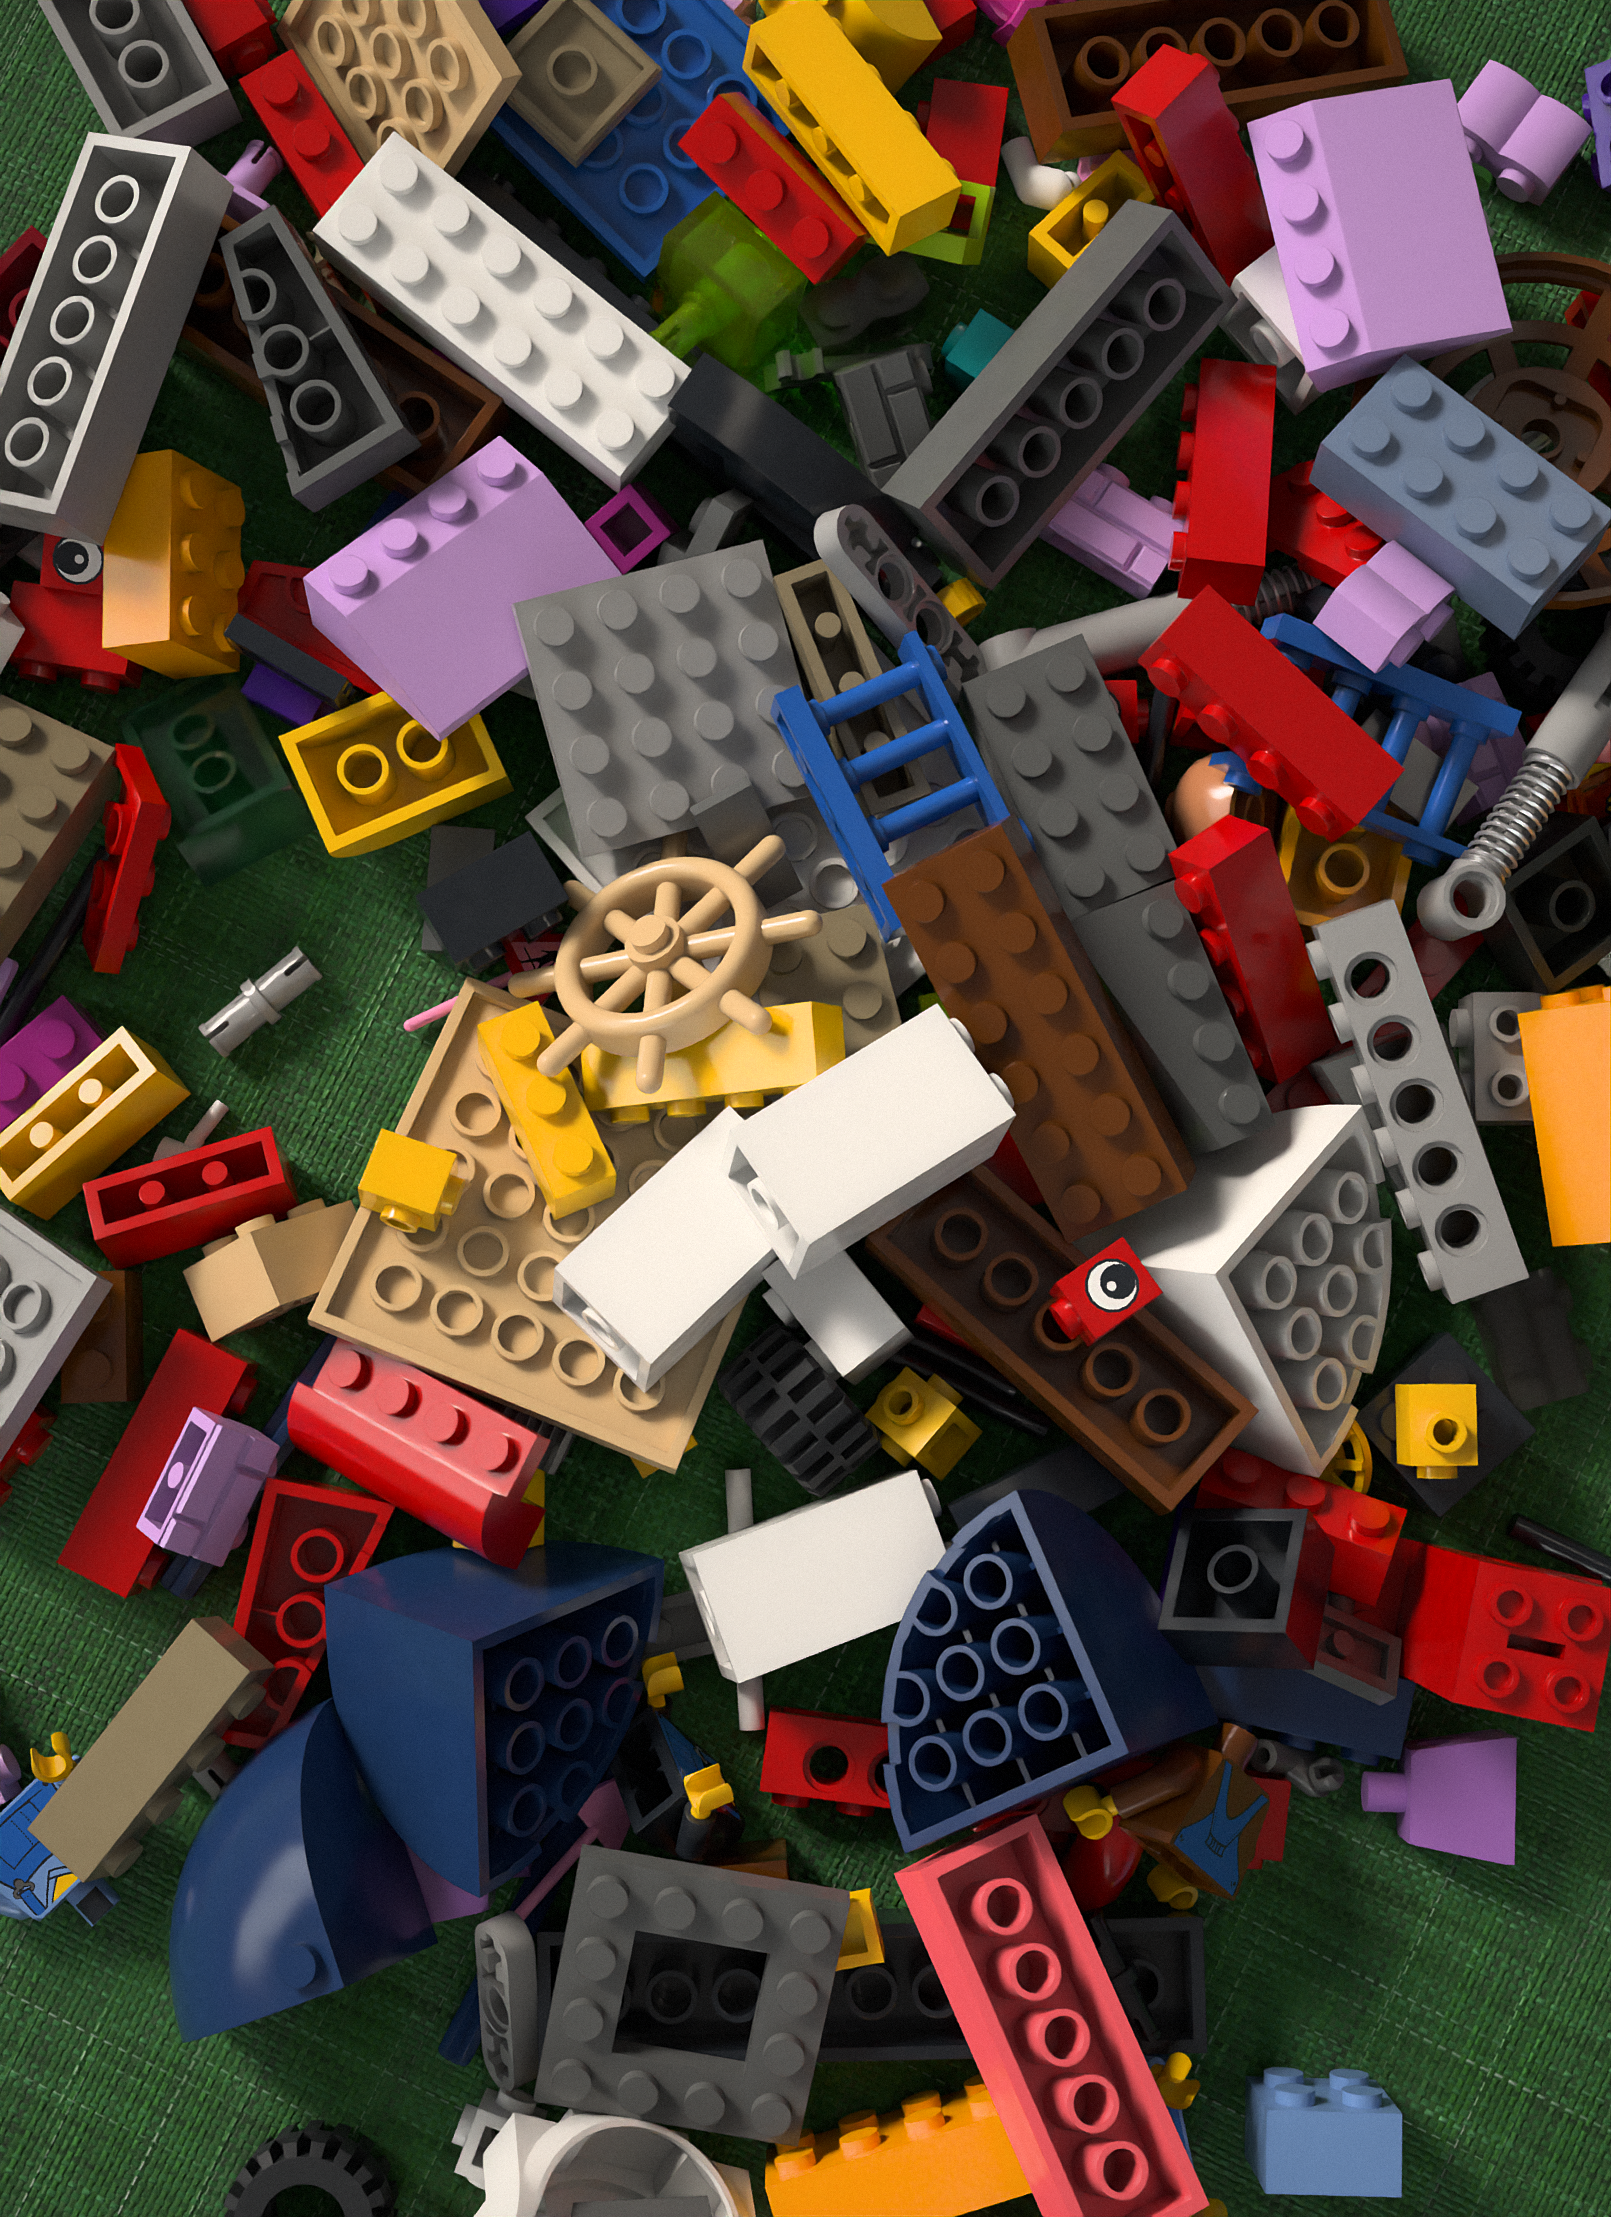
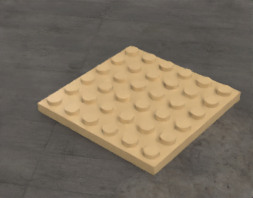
[307,976,773,1475]

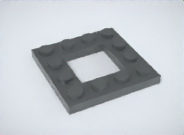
[533,1844,850,2147]

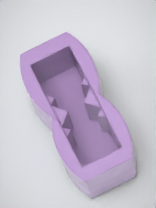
[1457,60,1593,206]
[1313,540,1457,673]

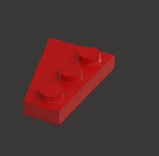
[1266,458,1388,588]

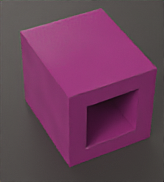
[583,481,682,575]

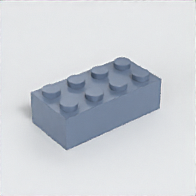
[1309,354,1611,640]

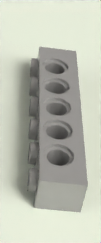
[1305,899,1529,1304]

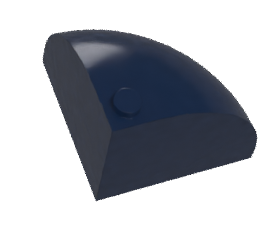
[881,1489,1219,1853]
[324,1540,664,1898]
[169,1697,438,2043]

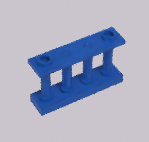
[1208,613,1522,868]
[770,630,1036,943]

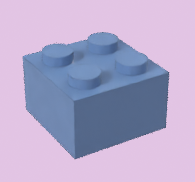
[1245,2067,1402,2198]

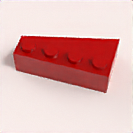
[221,1474,400,1749]

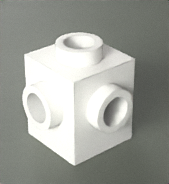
[452,2087,548,2190]

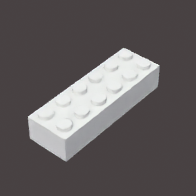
[312,131,692,493]

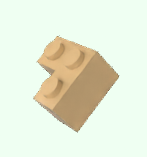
[183,1198,357,1342]

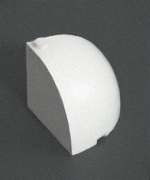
[1071,1105,1392,1478]

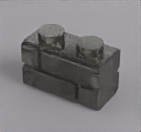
[1468,1266,1593,1412]

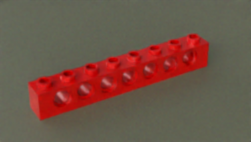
[759,1704,1291,1869]

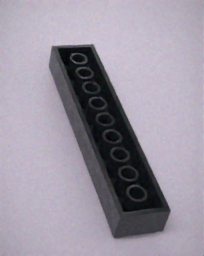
[537,1902,1207,2067]

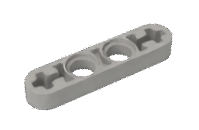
[814,504,987,704]

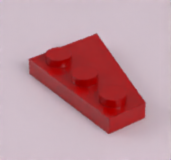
[237,560,384,695]
[82,743,171,974]

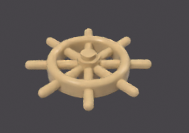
[508,830,823,1094]

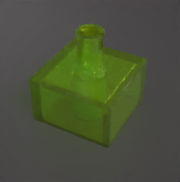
[648,190,808,380]

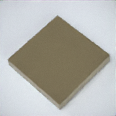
[505,0,663,168]

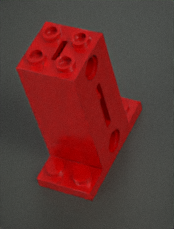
[1354,1537,1611,1733]

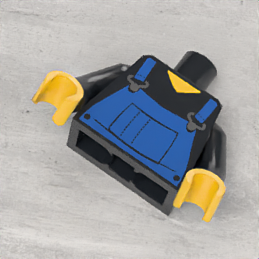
[609,1652,746,1864]

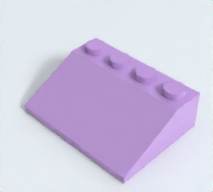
[1247,79,1513,393]
[303,436,622,742]

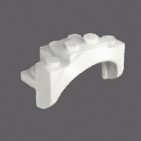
[474,2108,756,2217]

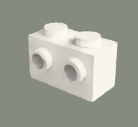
[1449,992,1543,1126]

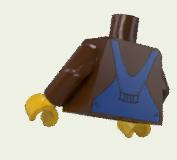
[1063,1722,1270,1910]

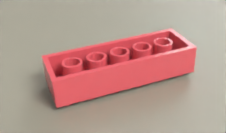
[894,1813,1210,2217]

